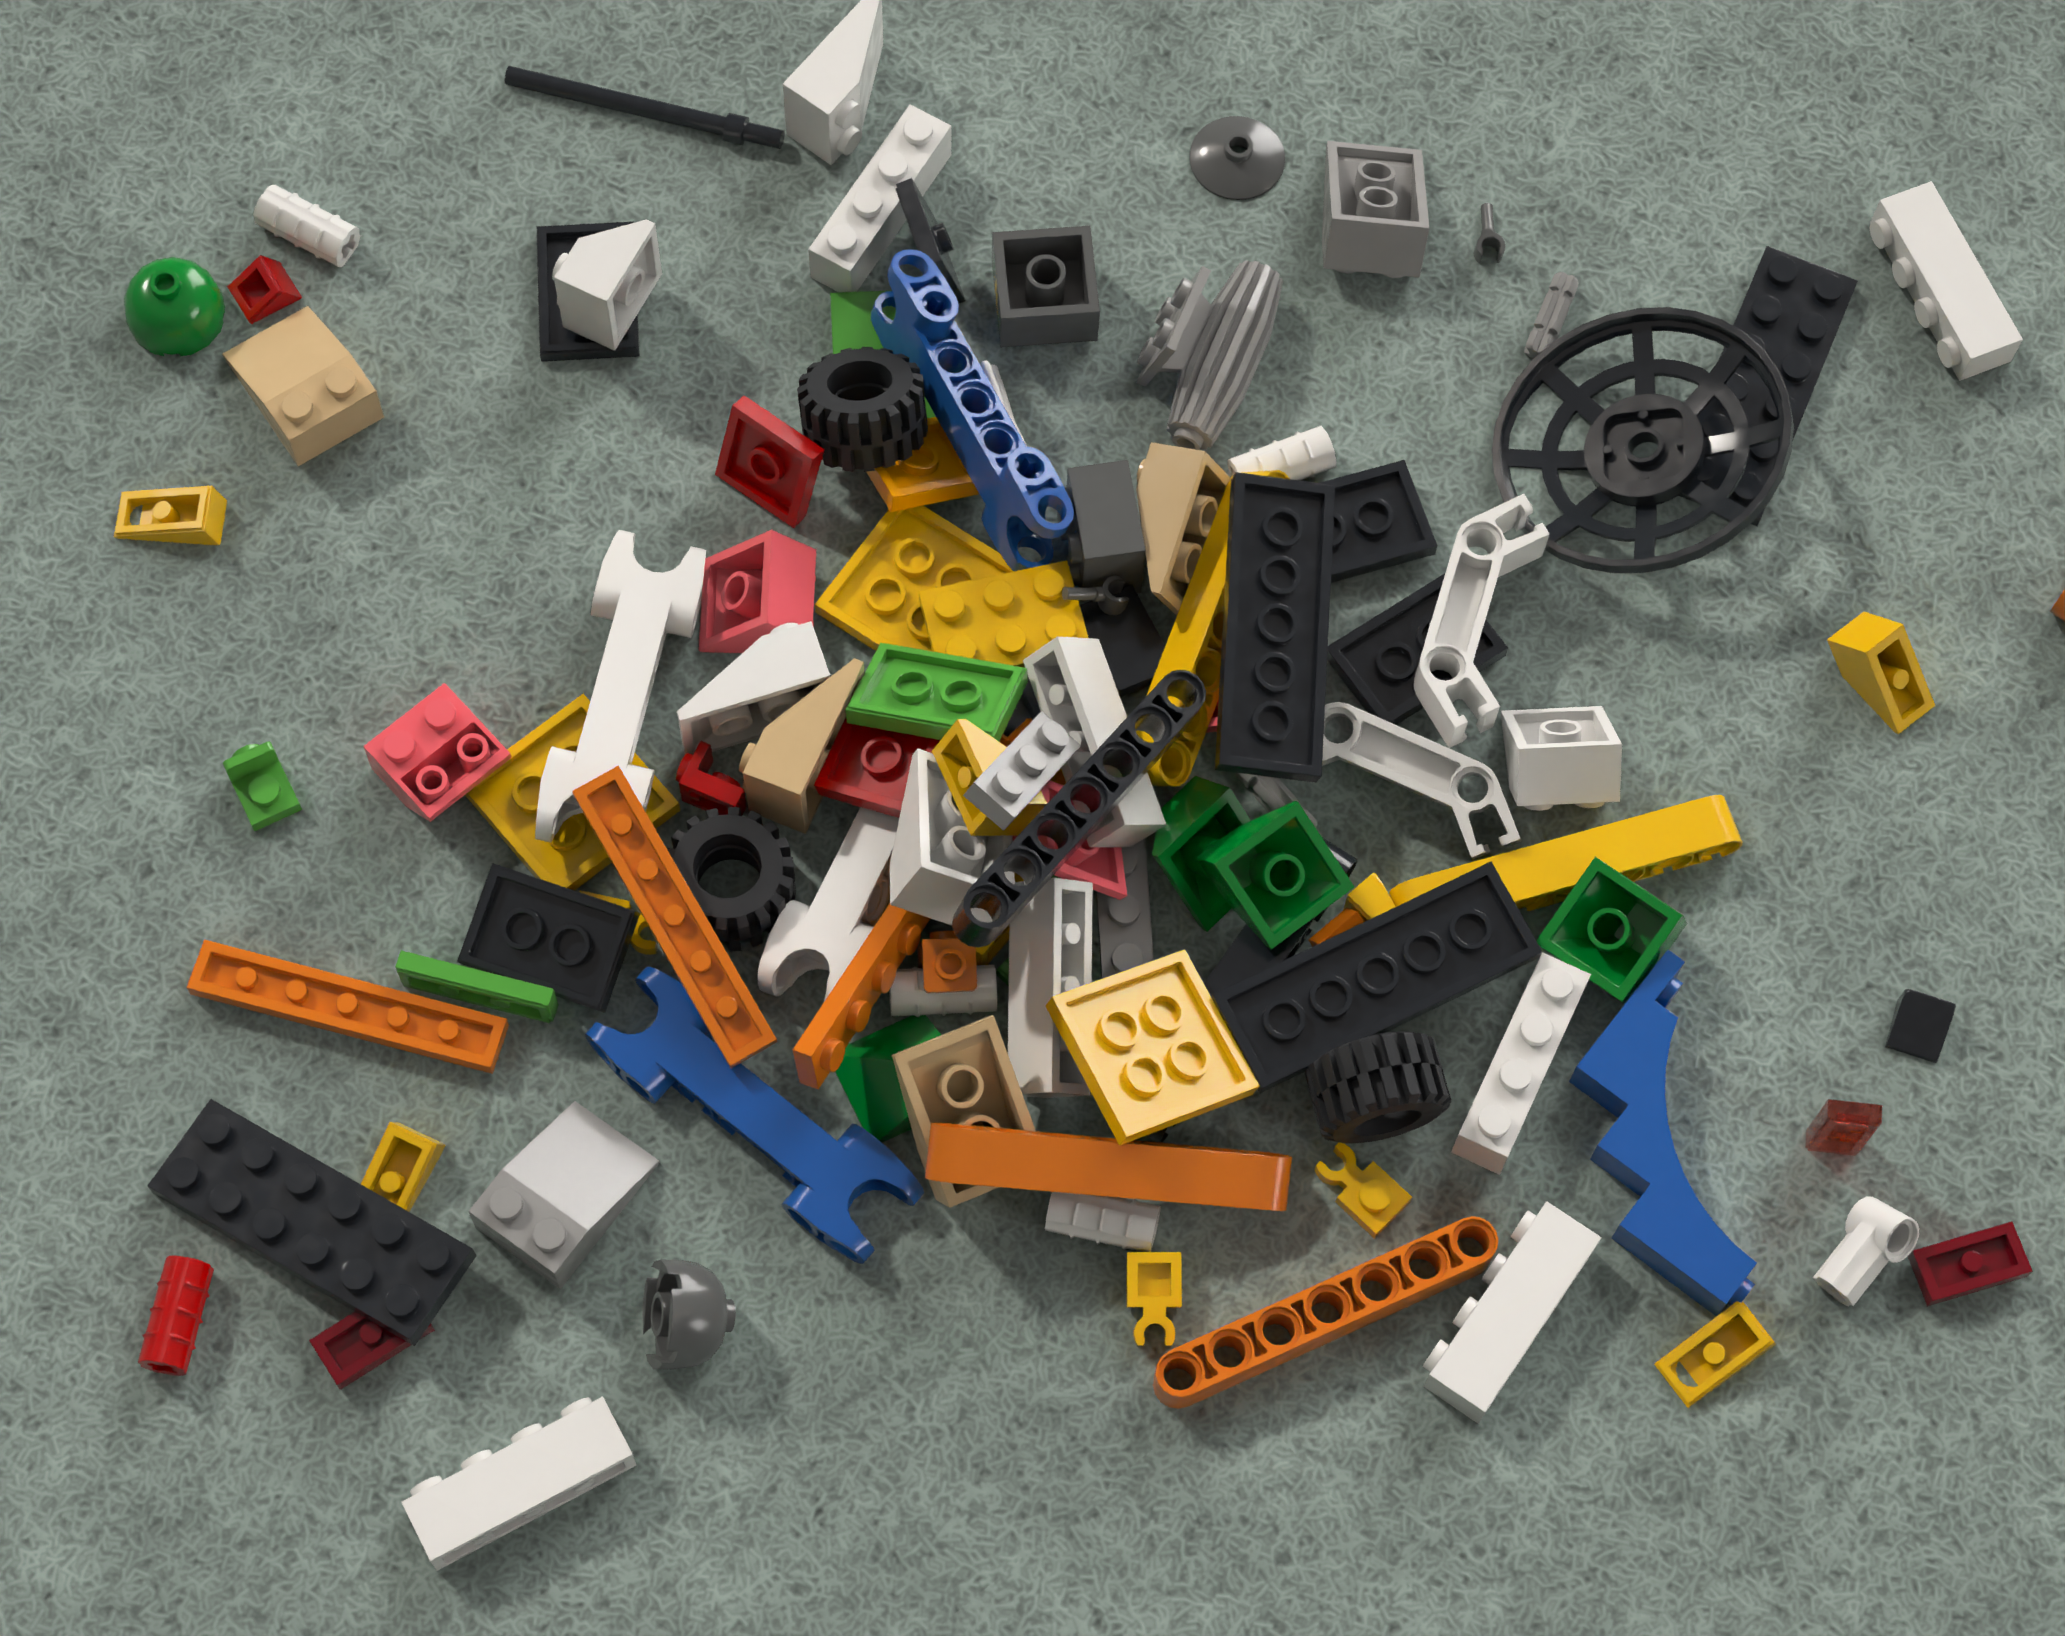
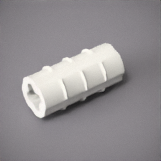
[253,185,360,267]
[1227,426,1337,480]
[889,965,997,1017]
[1045,1192,1161,1252]

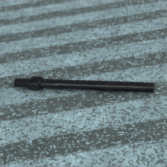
[505,66,785,149]

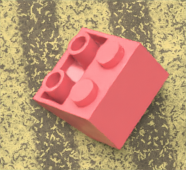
[363,683,512,822]

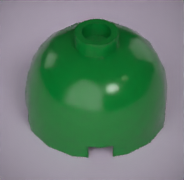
[124,257,225,356]

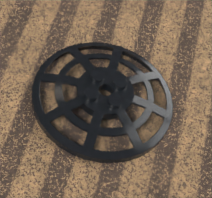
[1492,307,1794,573]

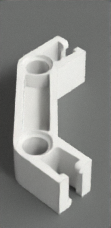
[1414,494,1550,748]
[1322,702,1521,859]

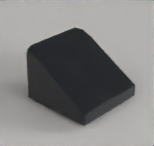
[1885,989,1956,1063]

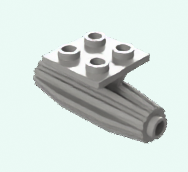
[1136,260,1283,450]

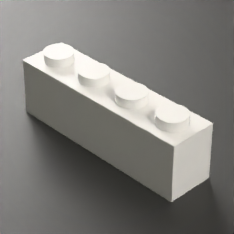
[808,105,951,292]
[1870,181,2023,381]
[1023,636,1166,847]
[1008,878,1093,1098]
[1451,952,1591,1175]
[1423,1201,1602,1424]
[401,1396,636,1571]

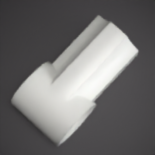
[1813,1197,1919,1307]

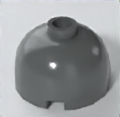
[642,1259,736,1370]

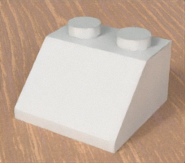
[552,219,662,351]
[1501,706,1622,811]

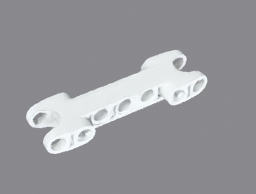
[535,530,706,843]
[758,807,899,1001]

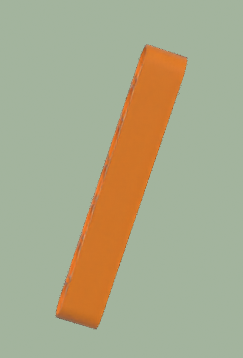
[925,1123,1292,1211]
[1153,1216,1498,1409]

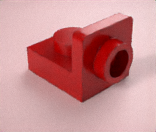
[676,741,747,816]

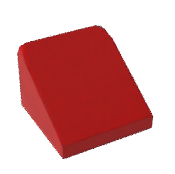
[227,255,302,324]

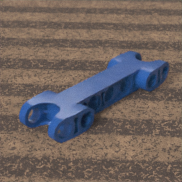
[871,249,1074,571]
[585,967,924,1264]

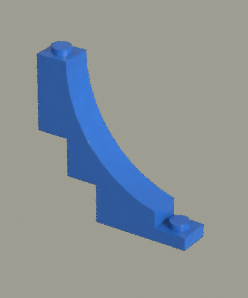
[1569,950,1757,1317]

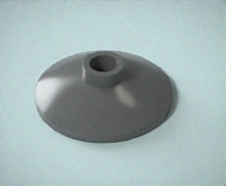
[1189,116,1285,200]

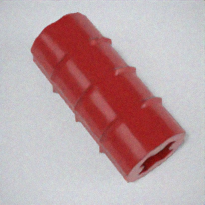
[138,1255,214,1376]

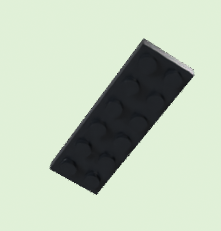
[1679,246,1858,527]
[1215,472,1335,783]
[1211,861,1542,1093]
[147,1099,477,1346]

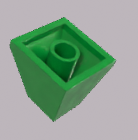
[1152,776,1251,932]
[1196,801,1355,949]
[1536,857,1687,1003]
[835,1015,941,1143]

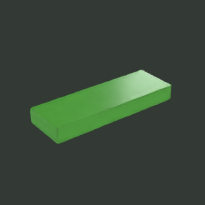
[395,950,559,1023]

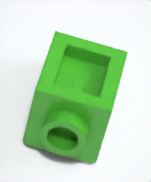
[223,741,302,831]

